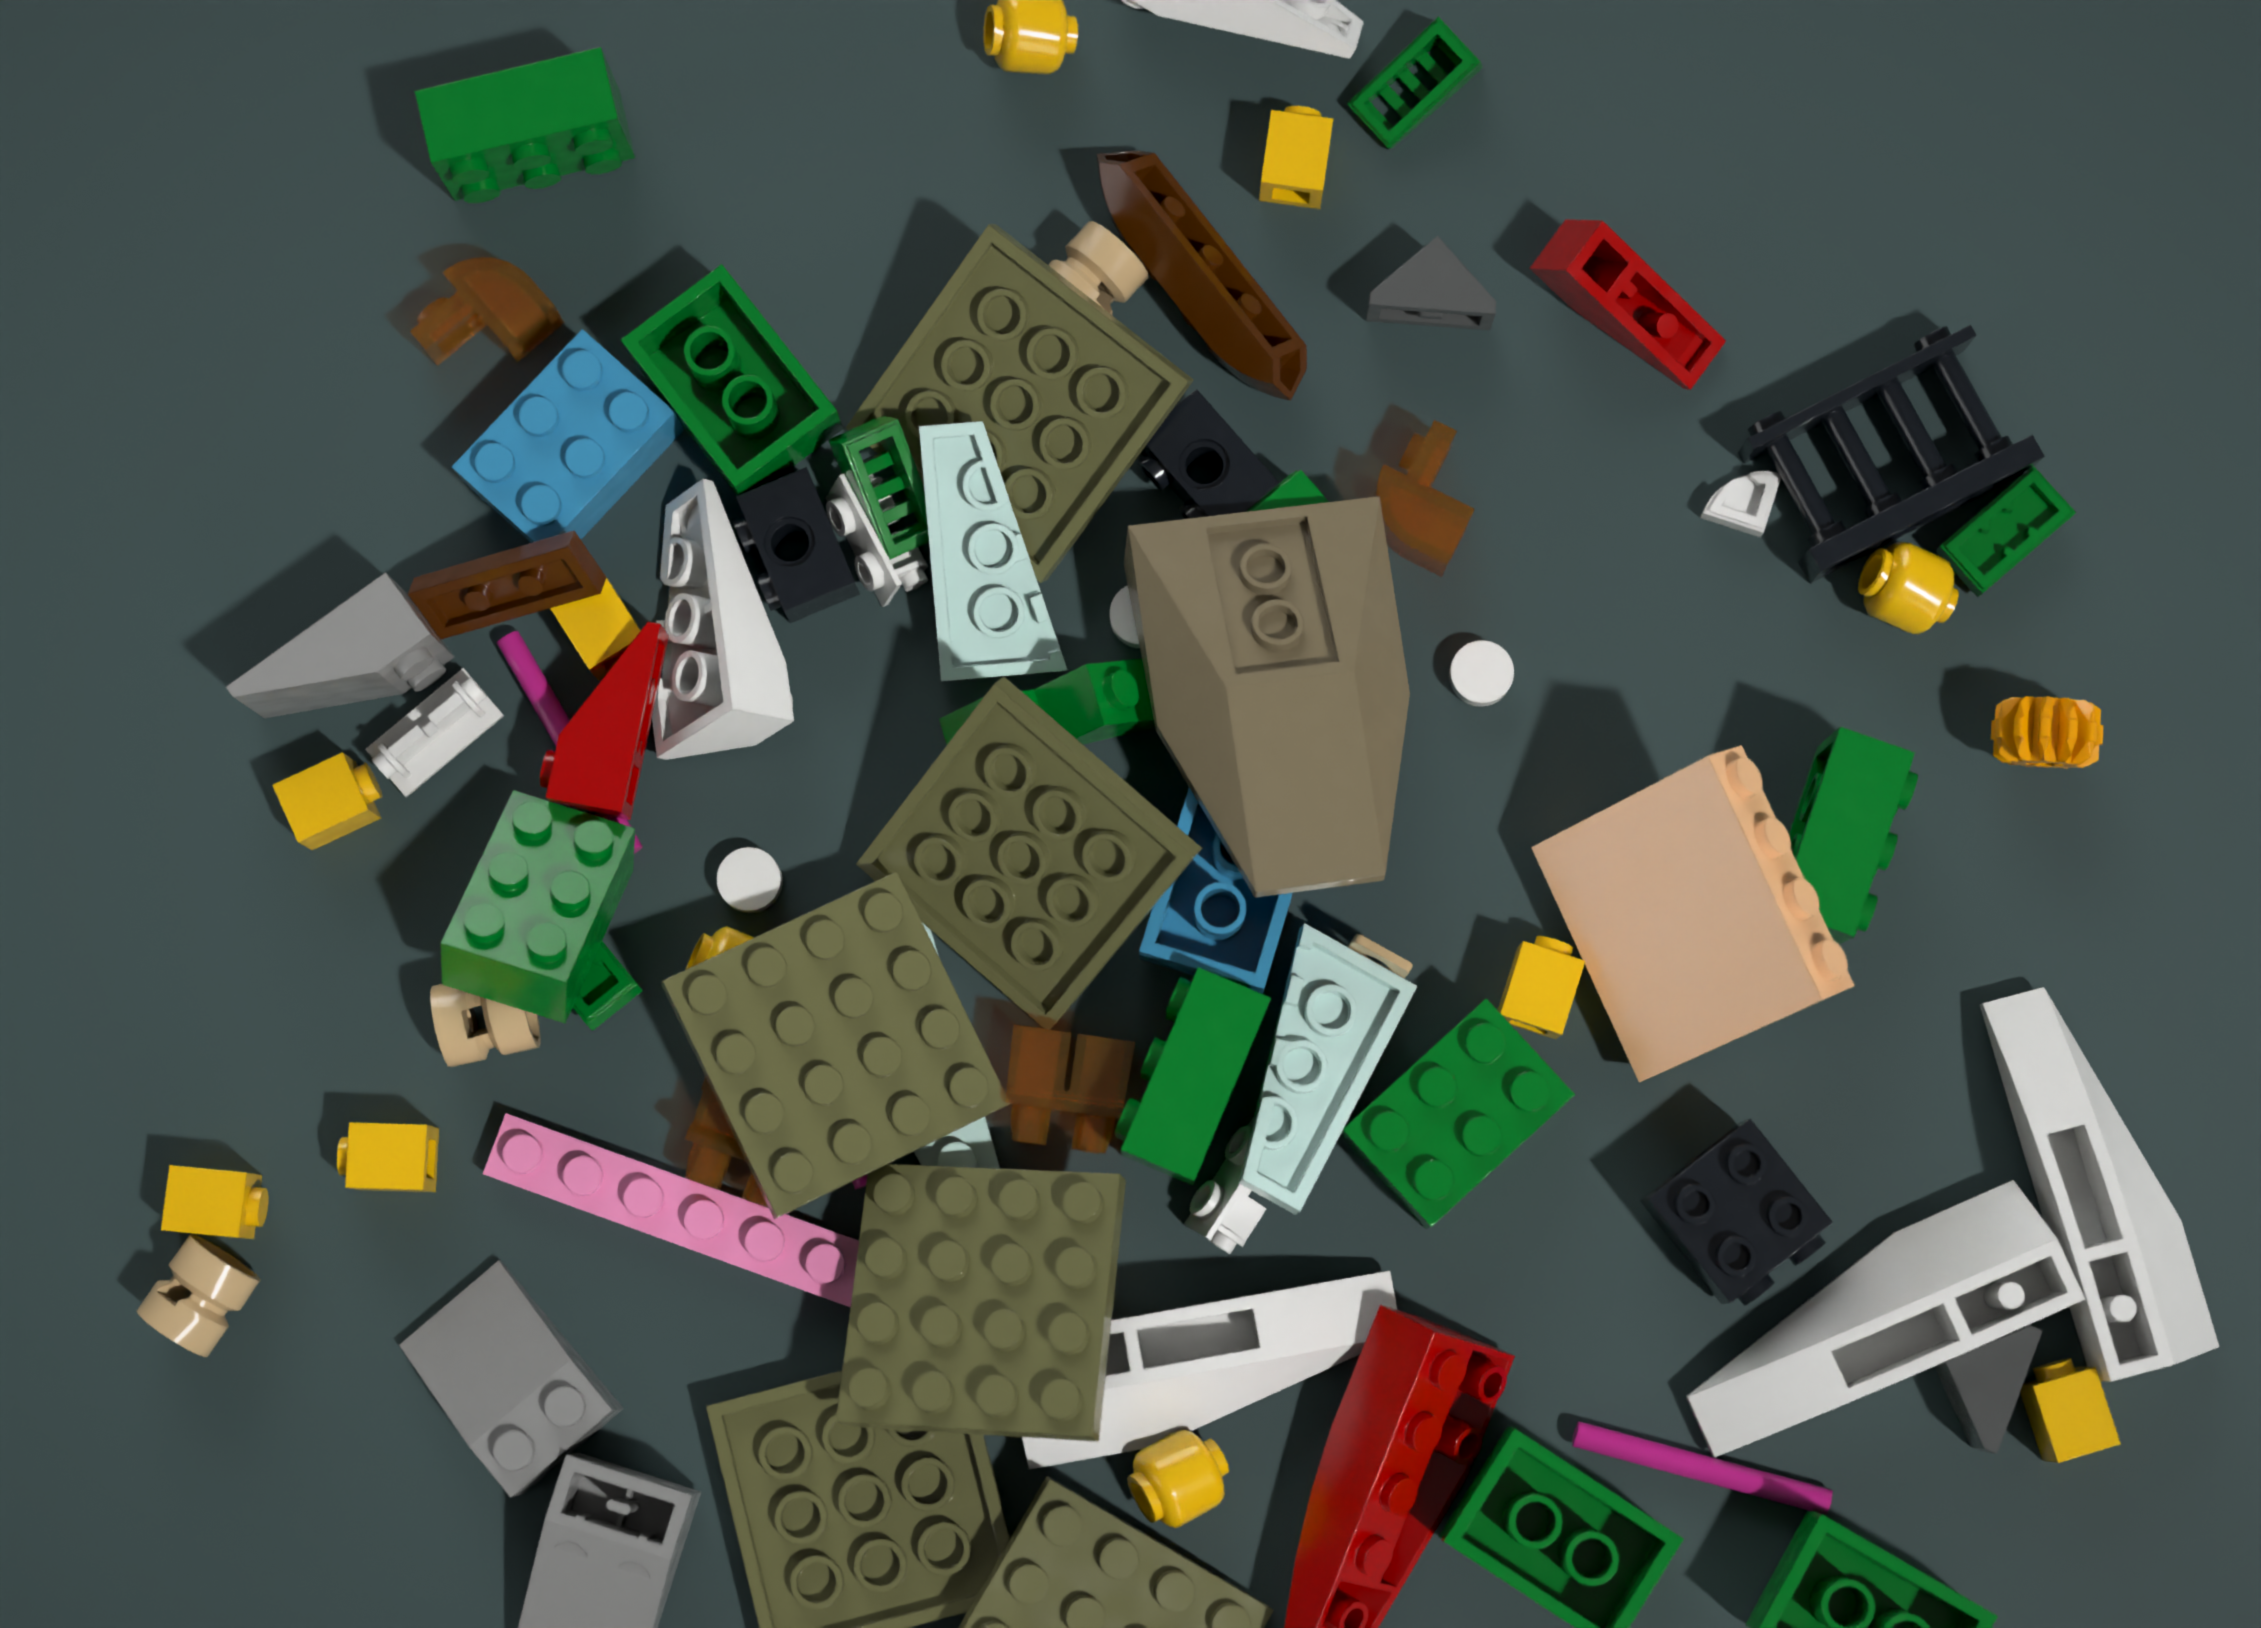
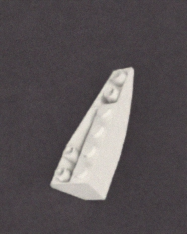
[1979,987,2219,1382]
[1686,1180,2085,1458]
[1022,1271,1397,1470]

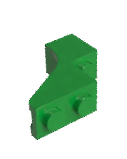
[939,658,1155,745]

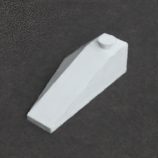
[1121,0,1364,59]
[652,479,794,760]

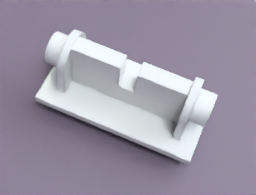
[826,474,928,607]
[365,668,504,798]
[1184,1117,1266,1254]

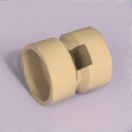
[1049,221,1148,316]
[430,984,541,1067]
[137,1234,261,1357]

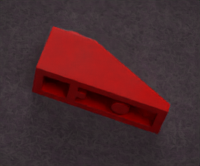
[1529,219,1726,390]
[540,622,669,820]

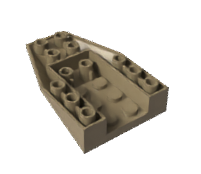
[1124,496,1410,898]

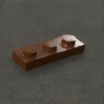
[407,530,607,640]

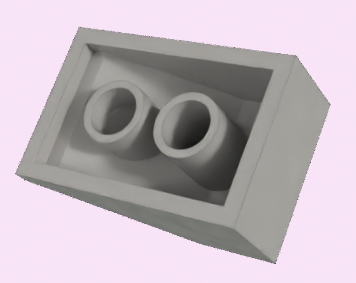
[226,572,454,718]
[399,1260,624,1497]

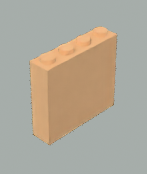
[1531,745,1854,1082]

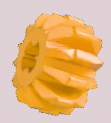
[1991,696,2104,769]

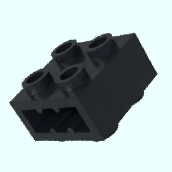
[1640,1118,1833,1306]

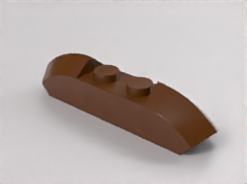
[1097,150,1307,401]

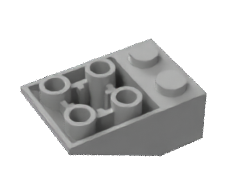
[518,1452,701,1628]

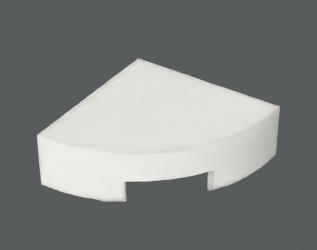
[1700,471,1781,537]

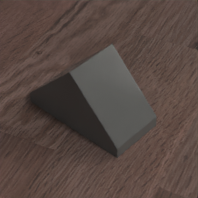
[1366,236,1497,331]
[1934,1325,2043,1454]

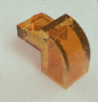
[410,257,565,366]
[1374,420,1475,577]

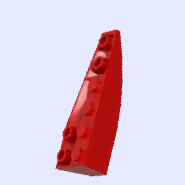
[1284,1305,1515,1628]

